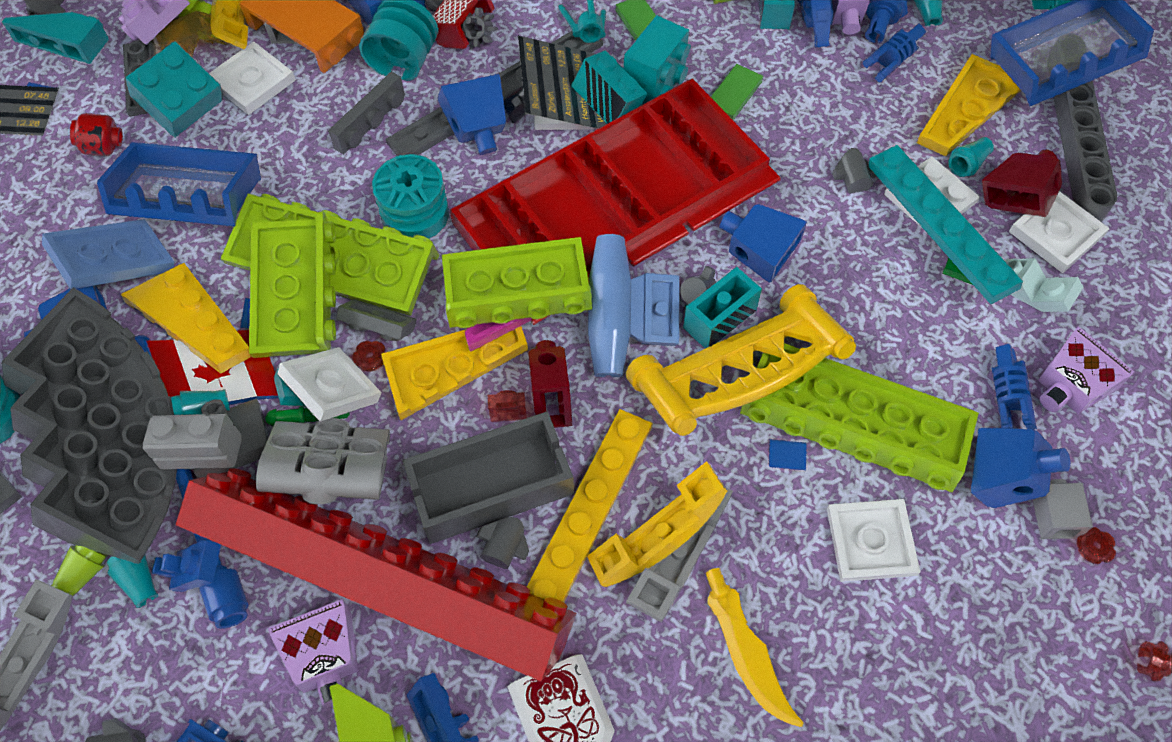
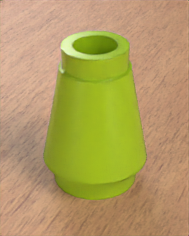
[51,545,107,596]

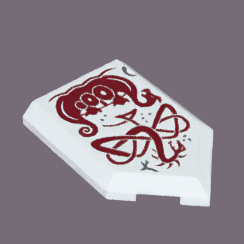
[507,654,615,742]

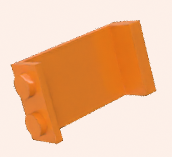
[239,0,364,74]

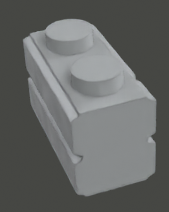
[143,414,242,469]

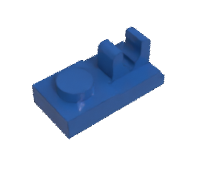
[152,540,221,592]
[406,672,479,742]

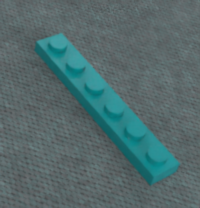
[868,145,1023,305]

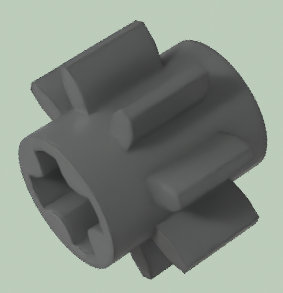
[460,8,498,47]

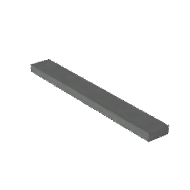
[386,31,603,156]

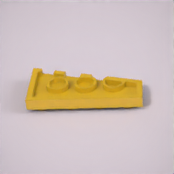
[917,54,1021,156]
[121,263,252,373]

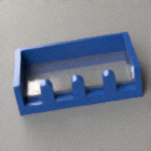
[990,0,1154,107]
[97,142,261,227]

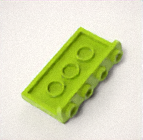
[249,212,336,358]
[442,237,592,328]

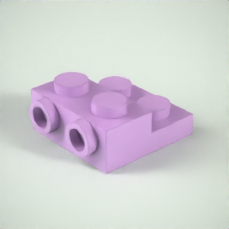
[118,0,190,45]

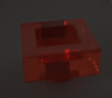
[488,390,527,422]

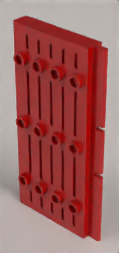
[450,78,781,325]

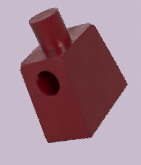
[982,149,1062,217]
[528,340,573,428]

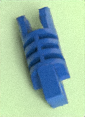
[862,23,927,83]
[992,344,1037,430]

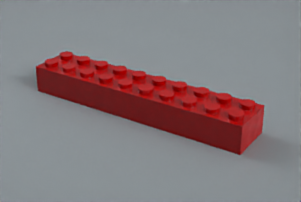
[175,468,577,681]

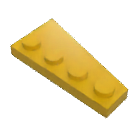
[381,326,528,421]

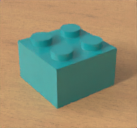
[624,15,691,105]
[125,41,222,137]

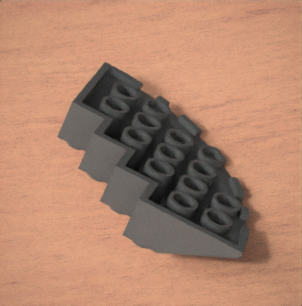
[1,287,177,564]

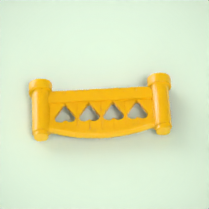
[626,284,856,436]

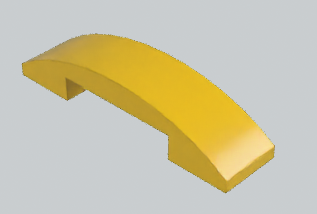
[211,0,248,50]
[587,461,727,587]

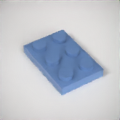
[42,219,174,290]

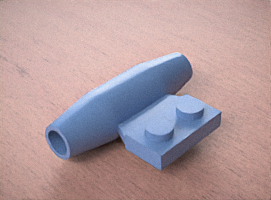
[588,234,679,377]

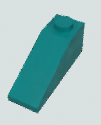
[2,12,109,64]

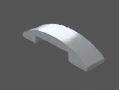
[626,486,733,623]
[0,579,73,730]

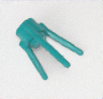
[558,0,606,43]

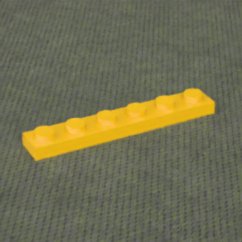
[527,409,653,602]

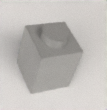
[1032,479,1093,539]

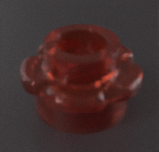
[352,341,386,372]
[1076,527,1116,564]
[1137,641,1172,682]

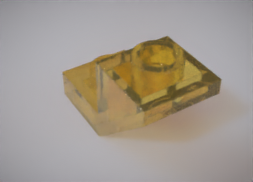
[156,11,229,57]

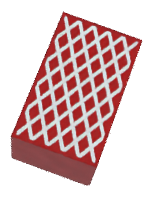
[432,0,495,49]

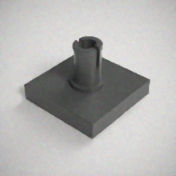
[193,398,269,478]

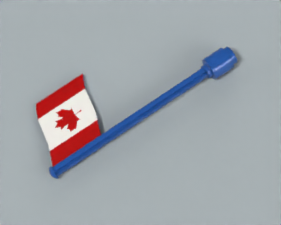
[135,330,279,629]

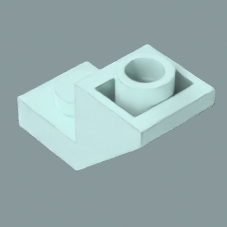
[1004,258,1083,312]

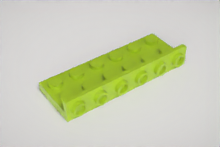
[220,193,439,316]
[740,343,979,492]

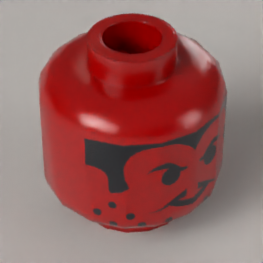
[70,113,123,157]

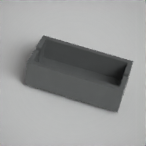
[402,411,574,544]

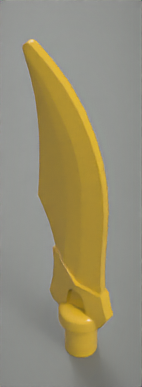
[705,568,804,727]

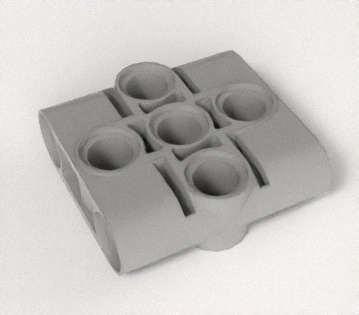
[256,418,390,504]

